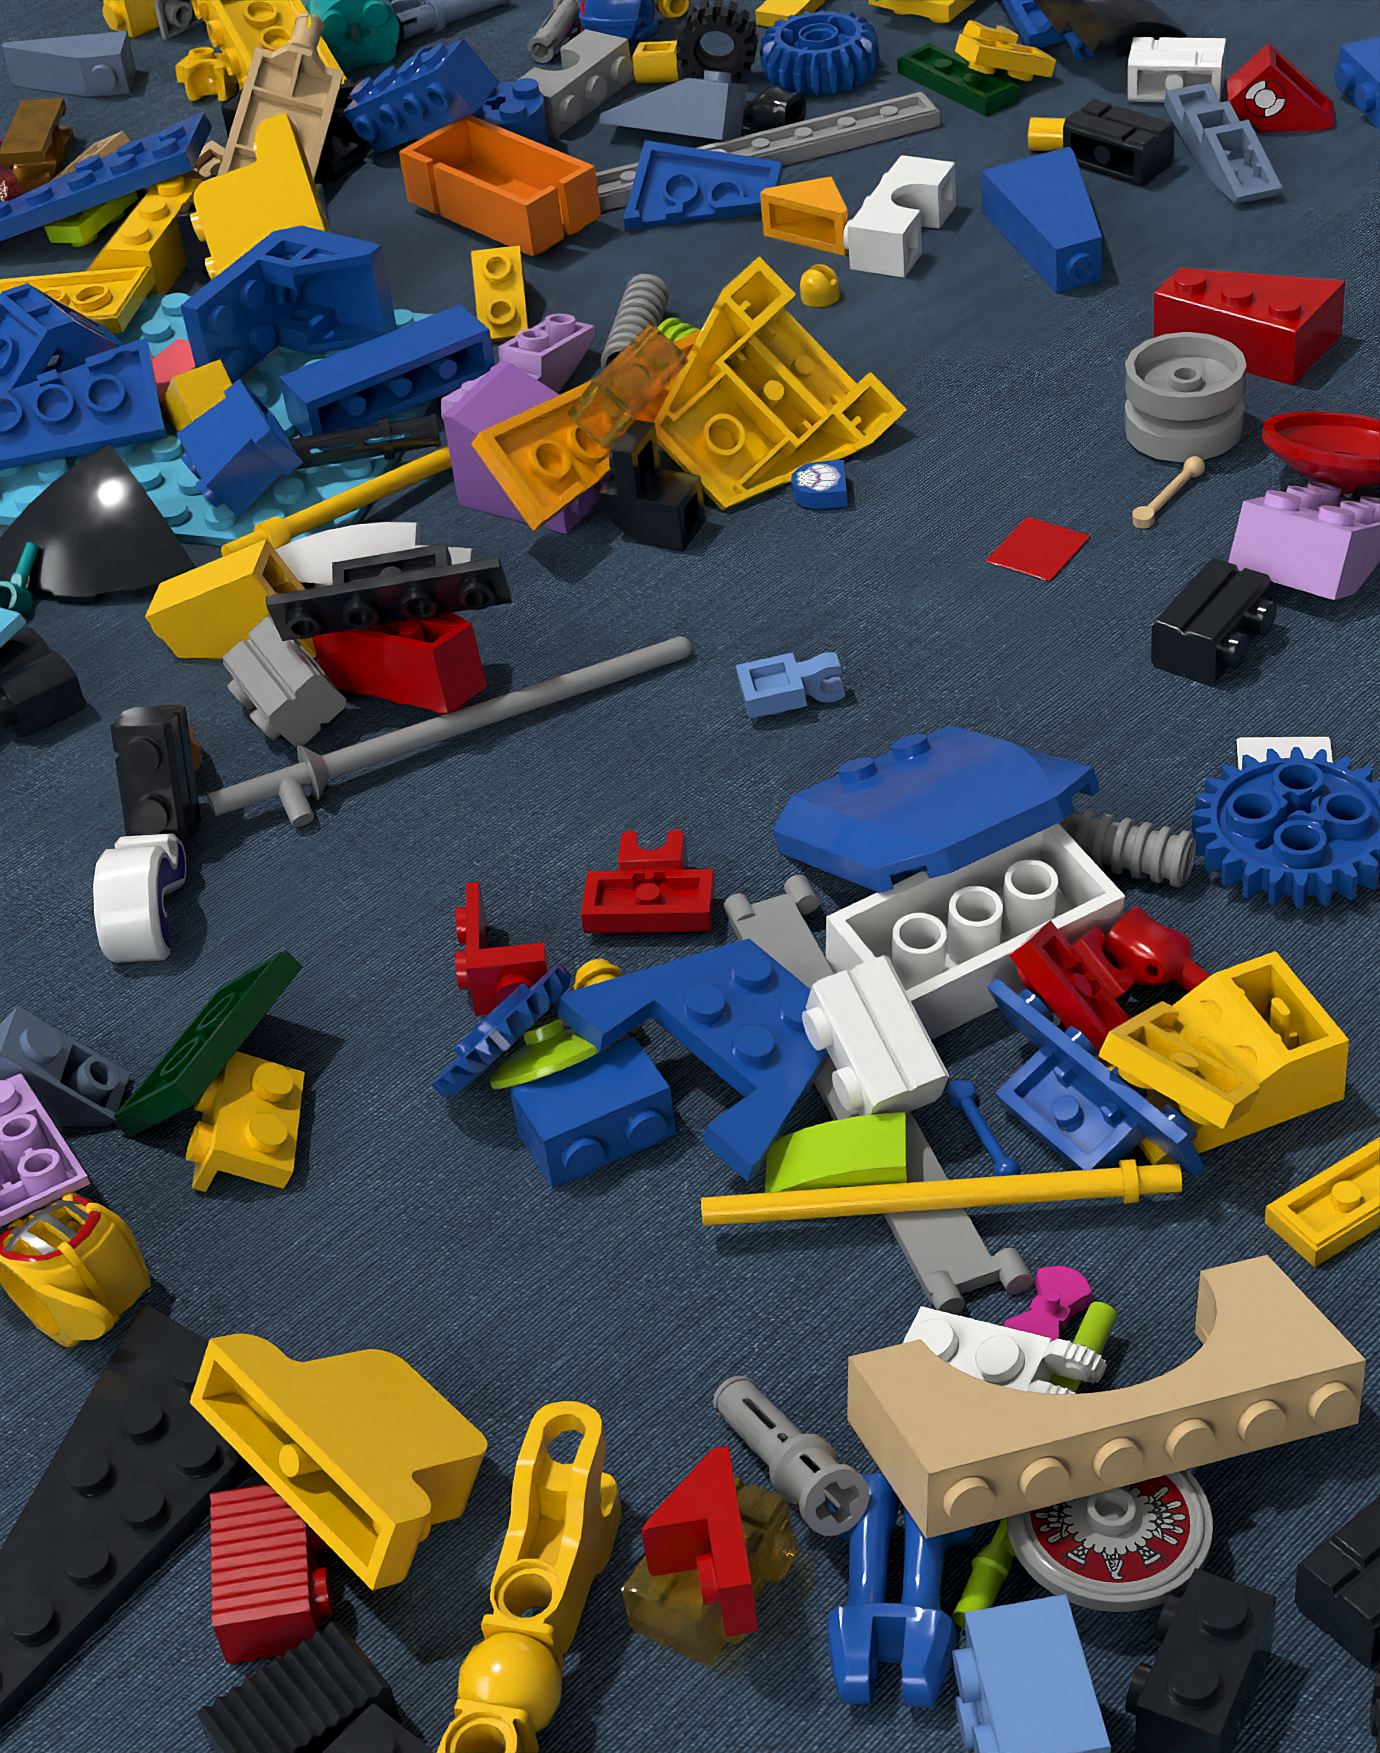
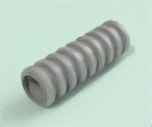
[601,274,669,373]
[1059,807,1196,888]

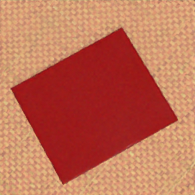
[986,517,1091,581]

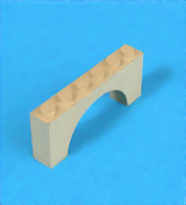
[847,1255,1366,1539]

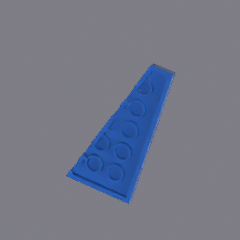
[0,110,212,241]

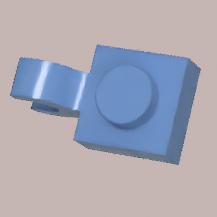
[736,652,846,719]

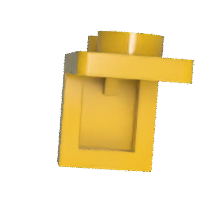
[471,245,528,343]

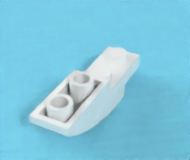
[275,522,474,588]

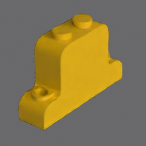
[190,112,331,280]
[190,1333,487,1591]

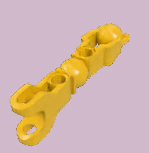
[437,1401,621,1753]

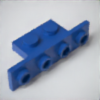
[987,978,1205,1177]

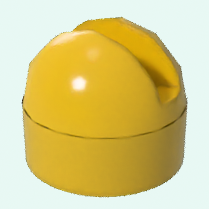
[800,264,840,307]

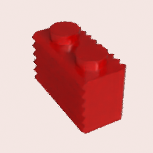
[210,1484,334,1665]

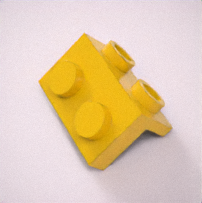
[186,1051,305,1192]

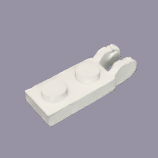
[902,1306,1107,1394]

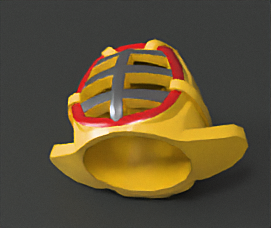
[0,1192,151,1348]

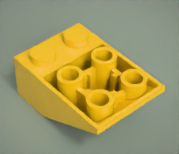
[1100,951,1349,1165]

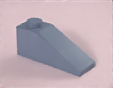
[1,31,136,97]
[599,70,747,140]

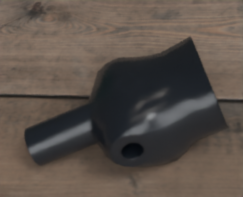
[743,85,806,130]

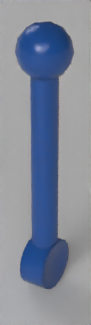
[947,1080,1021,1176]

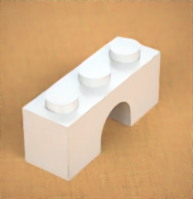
[843,155,956,278]

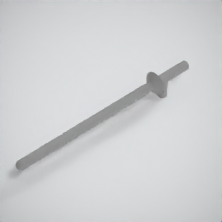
[207,636,692,827]

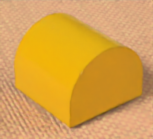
[632,41,683,84]

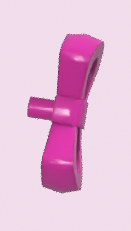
[1003,1266,1093,1341]

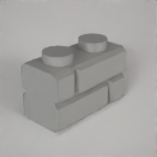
[222,616,347,747]

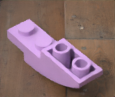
[441,314,595,419]

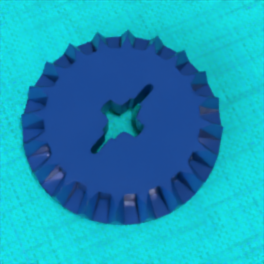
[431,963,571,1097]

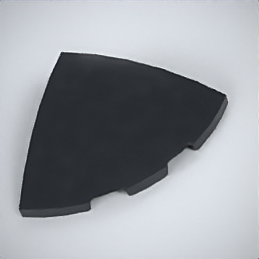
[1034,0,1187,58]
[0,444,196,604]

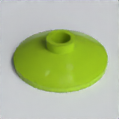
[489,1017,619,1089]

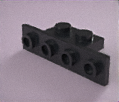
[266,543,512,641]

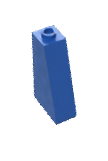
[981,147,1102,293]

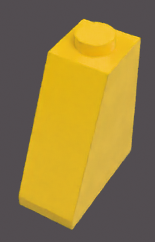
[145,539,317,659]

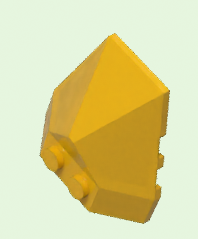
[653,256,907,511]

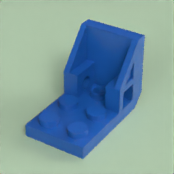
[180,225,397,384]
[0,283,125,390]

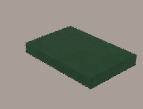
[113,951,303,1138]

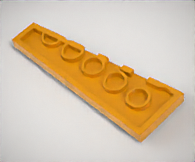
[471,329,701,532]

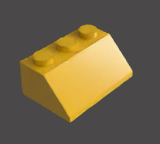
[85,175,203,294]

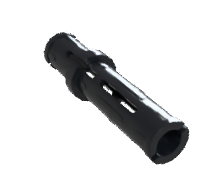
[289,413,441,470]

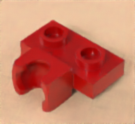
[581,829,716,933]
[1009,920,1137,1062]

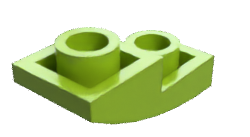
[765,1112,907,1193]

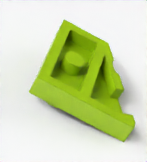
[44,191,139,247]

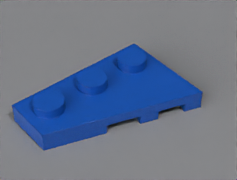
[623,140,783,230]

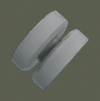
[1124,332,1247,462]

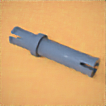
[395,0,511,41]

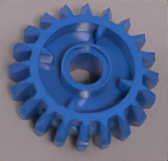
[760,9,880,98]

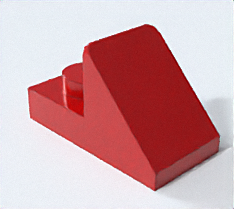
[641,1446,758,1637]

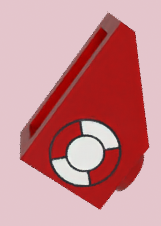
[1227,43,1335,132]

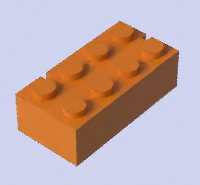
[399,115,601,257]

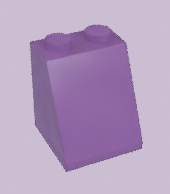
[443,360,614,534]

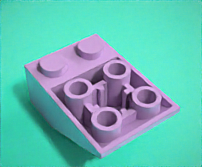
[1228,481,1380,600]
[0,1073,90,1227]

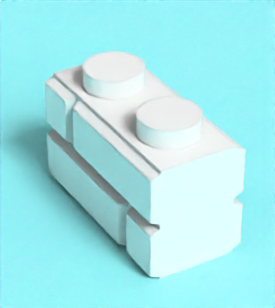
[1128,37,1226,102]
[802,955,949,1116]

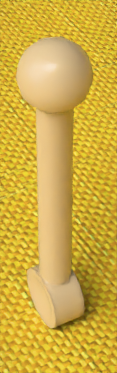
[1132,456,1205,529]

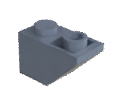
[0,1006,130,1127]

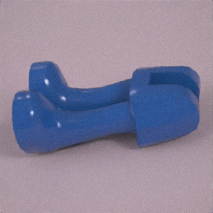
[827,1473,977,1708]

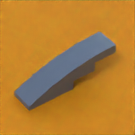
[1164,82,1283,204]

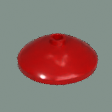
[1262,411,1380,494]

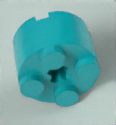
[305,0,400,73]

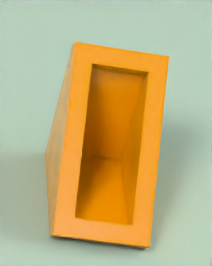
[760,176,849,256]

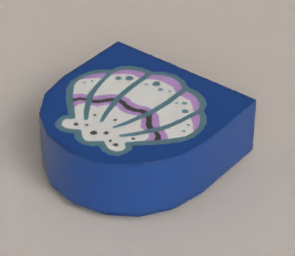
[791,460,848,509]

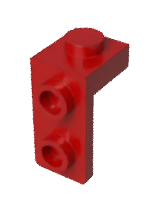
[455,881,553,1016]

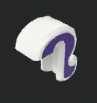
[93,834,186,963]

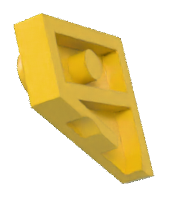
[1098,1001,1261,1129]

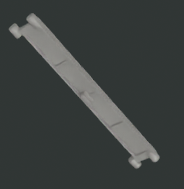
[724,874,1033,1315]

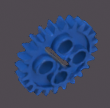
[1192,747,1380,908]

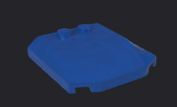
[772,725,1100,893]

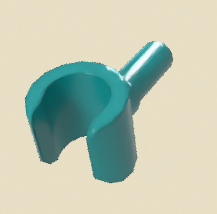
[0,542,40,615]

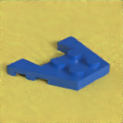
[557,938,830,1182]

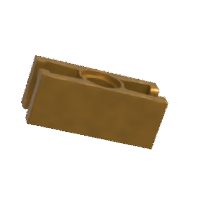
[0,97,74,194]

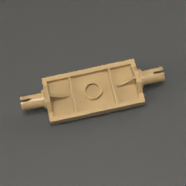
[217,13,343,180]

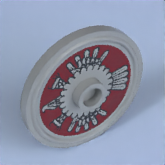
[1007,1469,1213,1612]

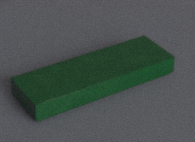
[897,43,1020,117]

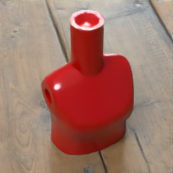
[1102,906,1211,992]

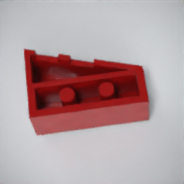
[1153,268,1345,386]
[312,613,487,714]

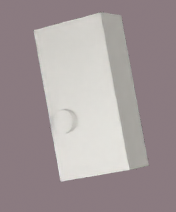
[826,823,1125,1040]

